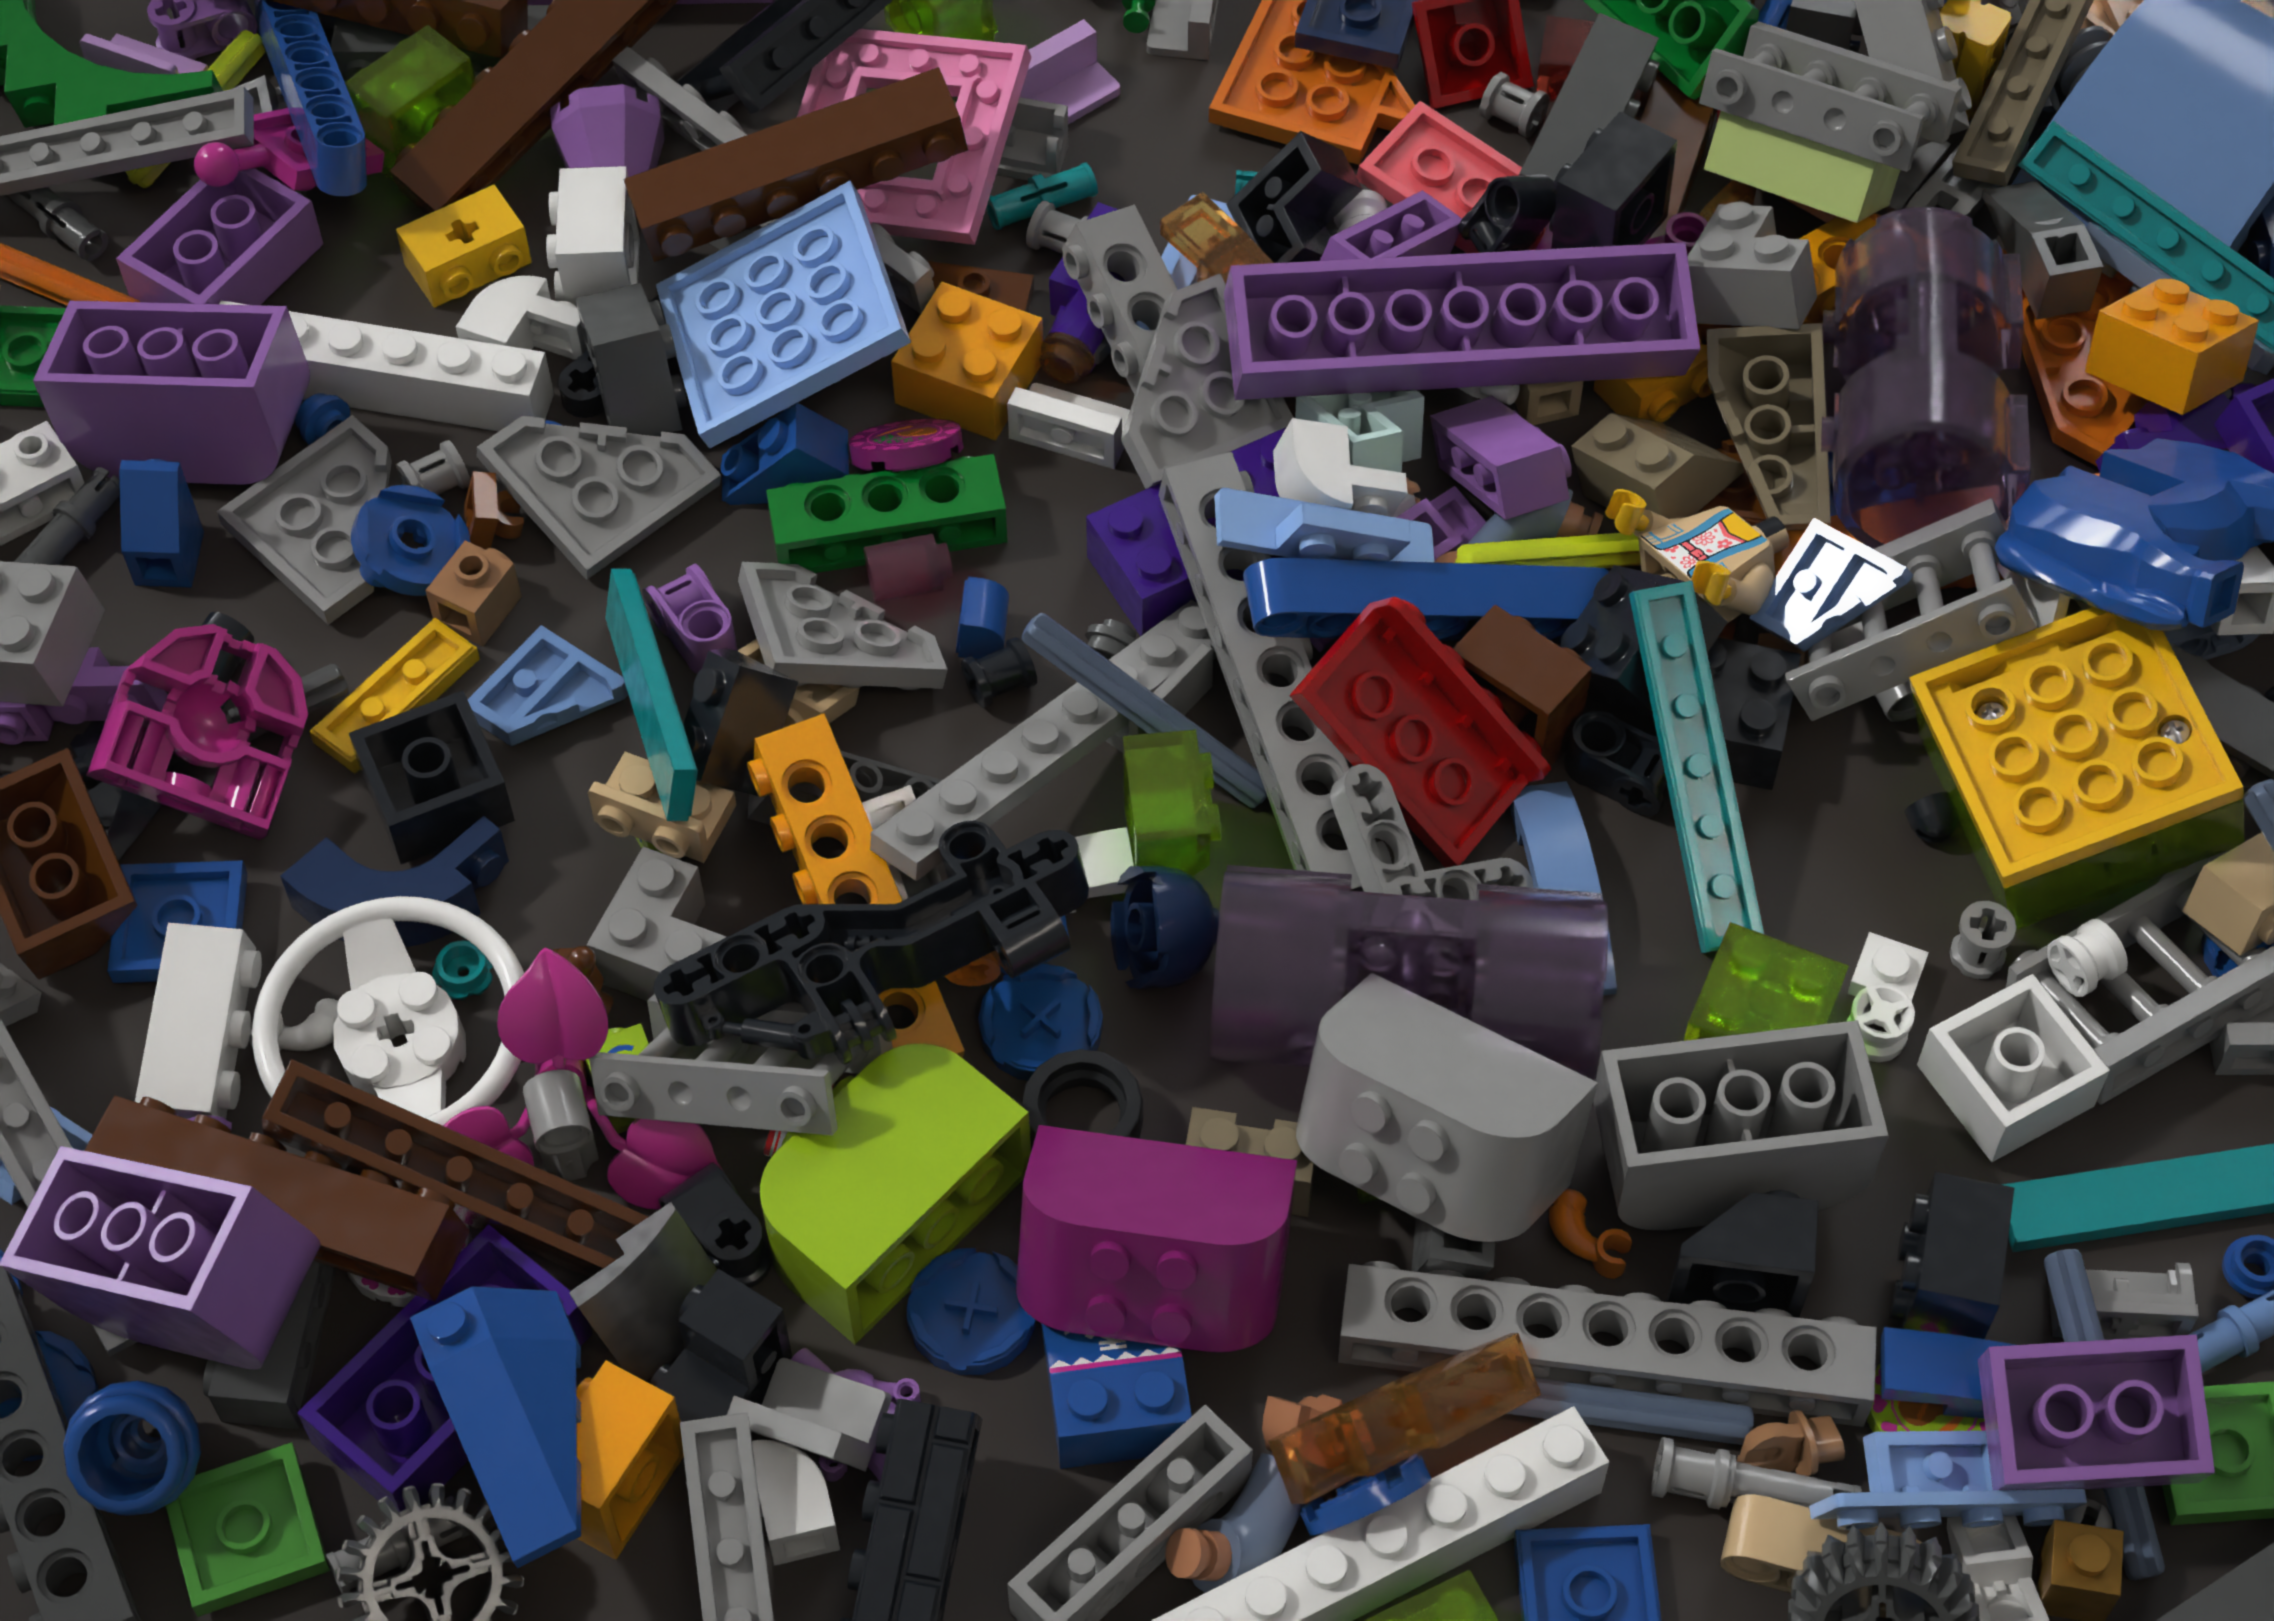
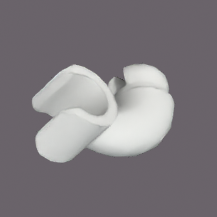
[249,998,338,1051]

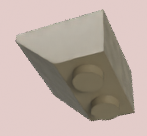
[1571,413,1744,519]

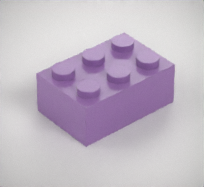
[116,168,323,305]
[1978,1334,2215,1490]

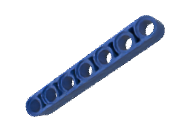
[254,0,367,196]
[1243,558,1610,643]

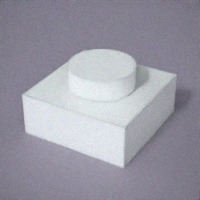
[1847,932,1929,1001]

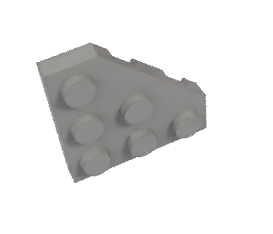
[1121,274,1294,489]
[216,415,392,625]
[477,416,721,580]
[738,562,948,690]

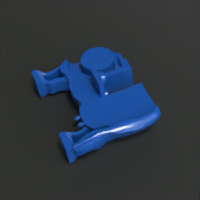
[1994,438,2274,631]

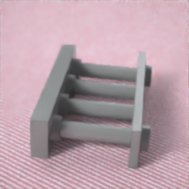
[1699,21,1963,172]
[1785,498,2037,721]
[2006,857,2274,1105]
[589,994,893,1135]

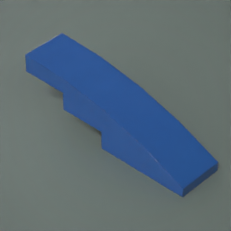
[1880,1327,2016,1418]

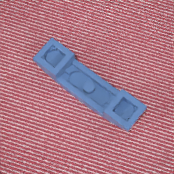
[1509,781,1617,1002]

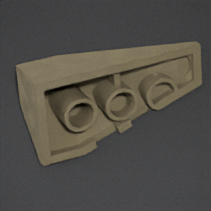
[1707,323,1831,530]

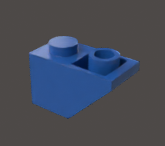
[721,403,849,505]
[119,459,204,588]

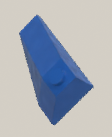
[410,1286,581,1568]

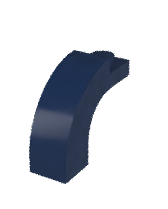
[280,816,509,947]

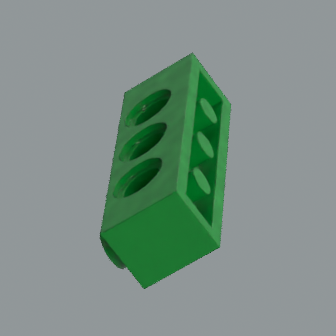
[766,454,1008,573]

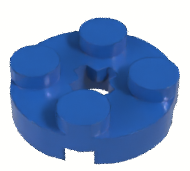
[351,485,471,596]

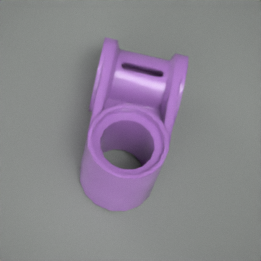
[147,0,258,60]
[642,563,738,674]

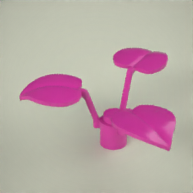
[443,948,723,1209]

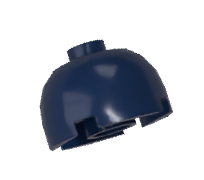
[1111,866,1222,989]

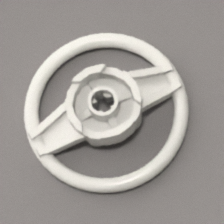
[252,896,524,1126]

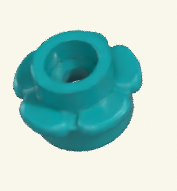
[432,940,493,1000]

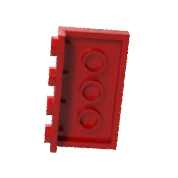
[1289,597,1551,868]

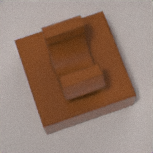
[464,471,524,550]

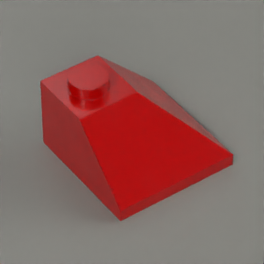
[1412,0,1534,109]

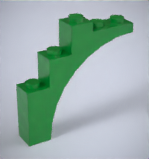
[0,0,223,128]

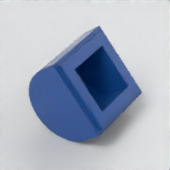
[955,576,1009,659]

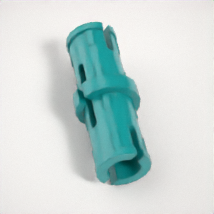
[986,162,1098,230]

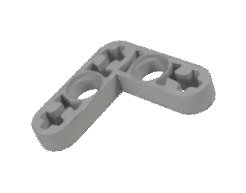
[1330,764,1534,939]

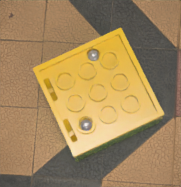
[1909,607,2245,930]

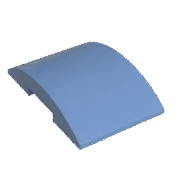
[2012,0,2274,252]

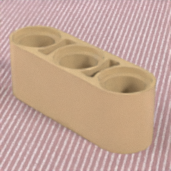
[1720,1494,1923,1619]

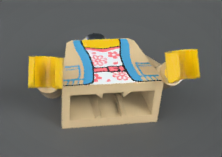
[1605,489,1790,623]

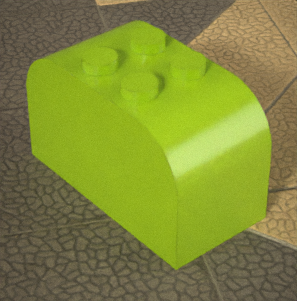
[760,1044,1031,1345]

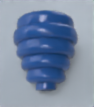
[63,1380,201,1516]

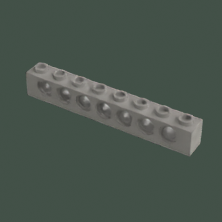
[1158,452,1392,919]
[1338,1261,1877,1427]

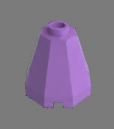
[550,84,665,217]

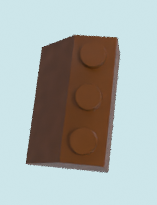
[0,748,138,980]

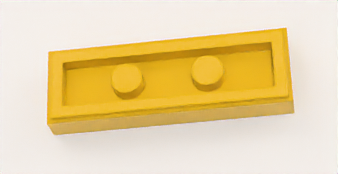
[309,618,480,774]

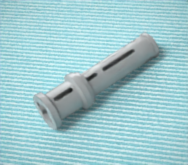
[1651,1437,1862,1510]

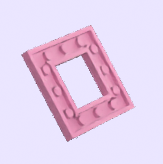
[797,29,1031,245]

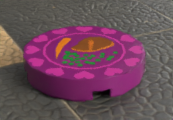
[849,418,963,472]

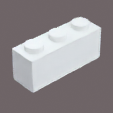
[135,922,262,1119]

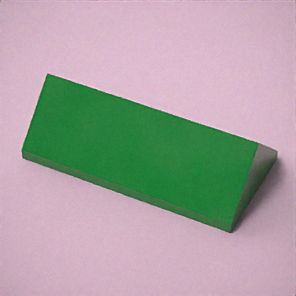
[1583,0,1759,100]

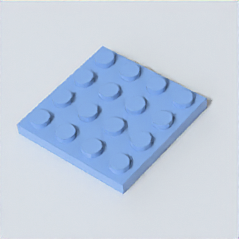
[656,181,911,448]

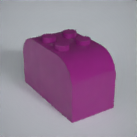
[1016,1125,1297,1352]

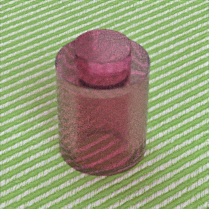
[863,534,953,604]

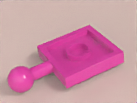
[194,108,385,191]

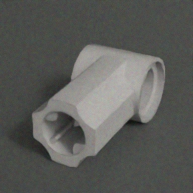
[523,1069,599,1181]

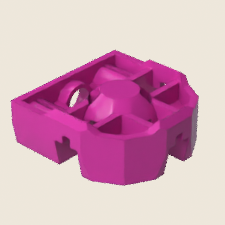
[86,624,308,840]

